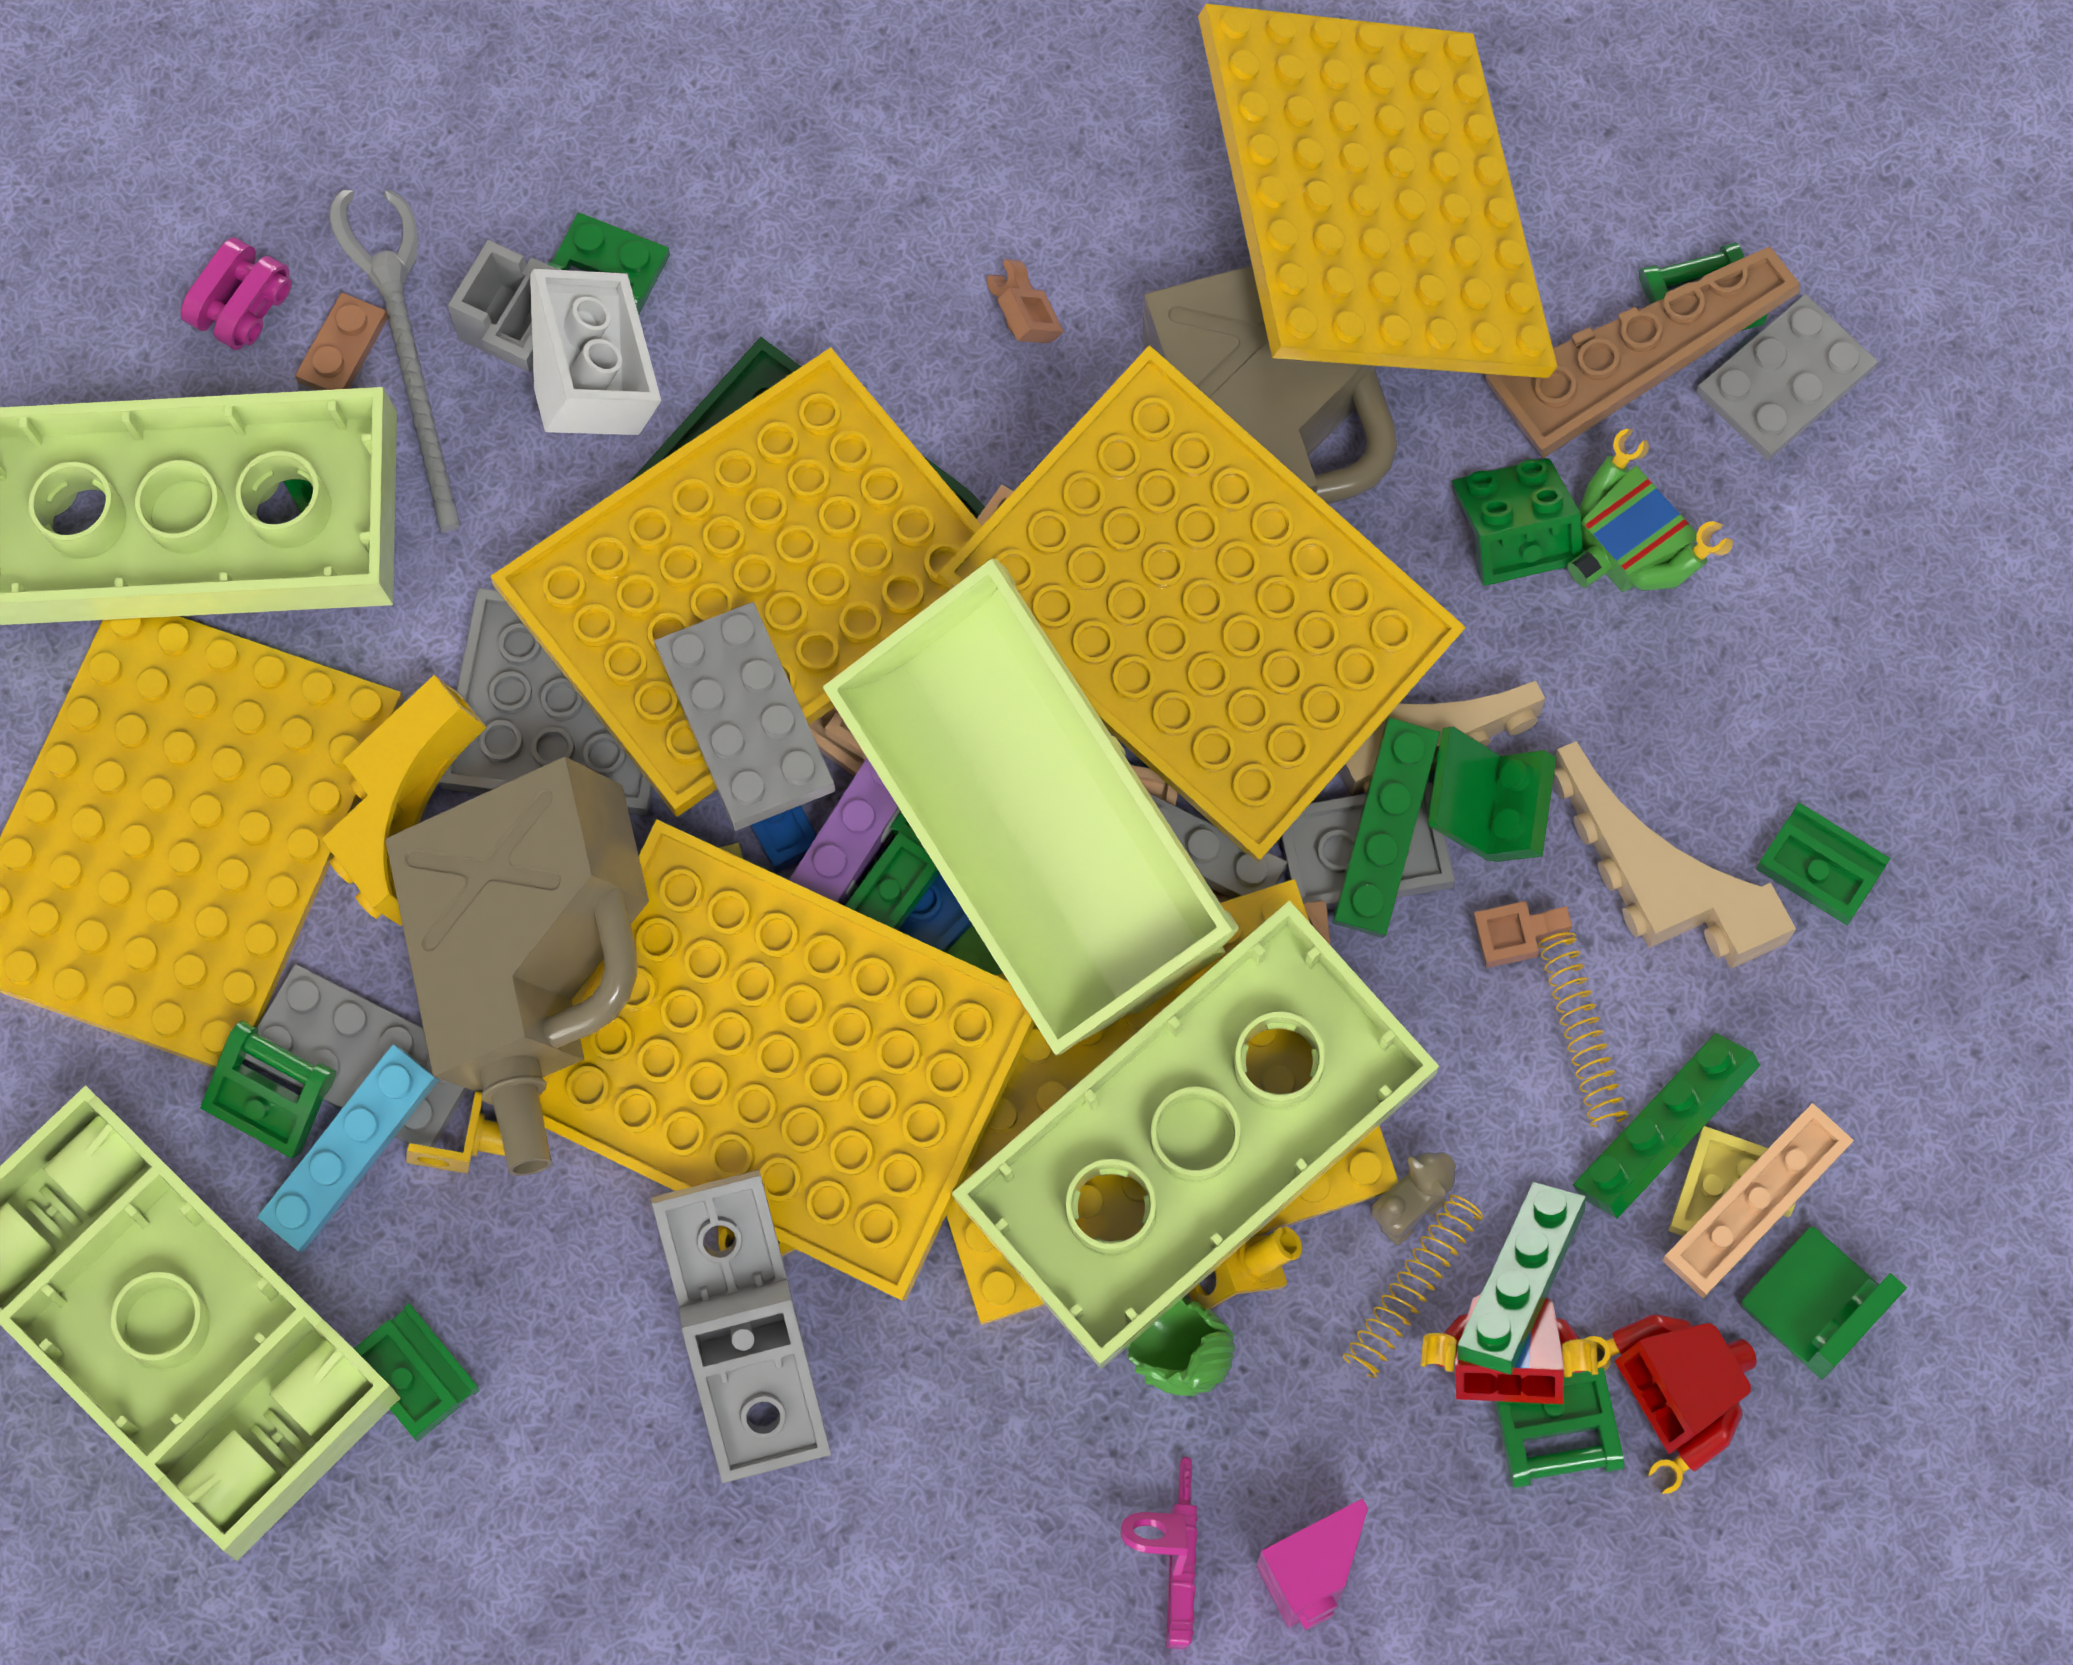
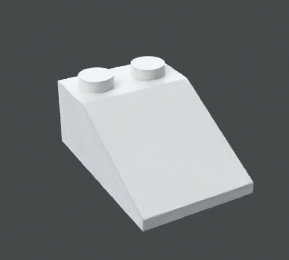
[530,269,661,435]

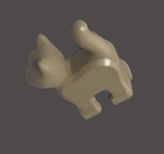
[1371,1152,1456,1245]

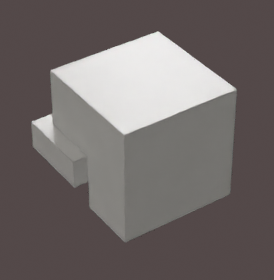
[448,240,558,372]

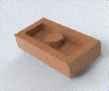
[295,292,389,390]

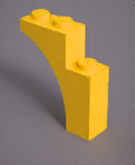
[322,675,487,926]

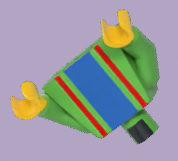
[1567,429,1733,592]

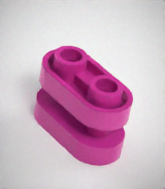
[181,237,292,350]

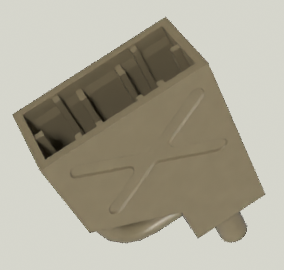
[1142,265,1397,504]
[385,757,649,1176]

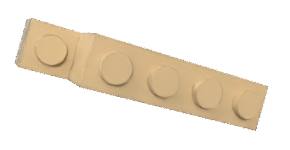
[1339,681,1545,796]
[1553,741,1796,969]

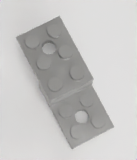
[651,1170,831,1484]

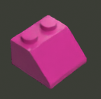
[1256,1498,1368,1630]

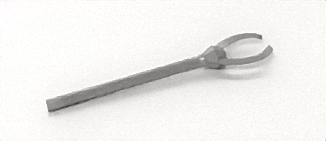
[329,190,460,532]

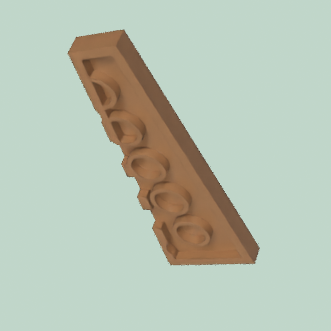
[1485,246,1800,458]

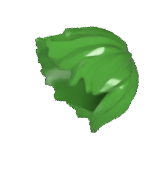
[1126,1296,1235,1396]

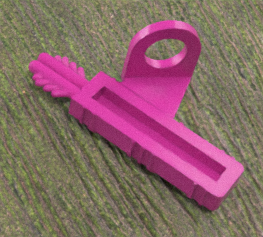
[1120,1456,1198,1649]

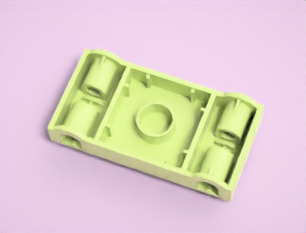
[0,1085,401,1561]

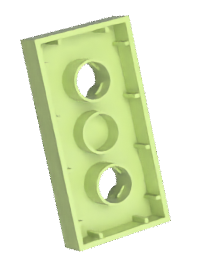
[0,387,397,625]
[952,900,1440,1369]

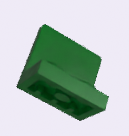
[1452,458,1583,586]
[1428,727,1556,862]
[1740,1227,1907,1381]

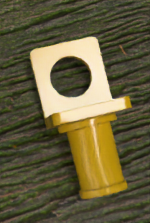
[406,1091,505,1173]
[1189,1226,1302,1309]

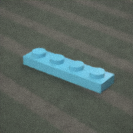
[257,1044,440,1252]

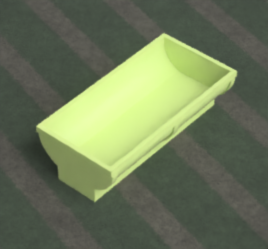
[823,559,1239,1055]

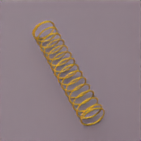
[1538,932,1629,1127]
[1343,1194,1483,1378]

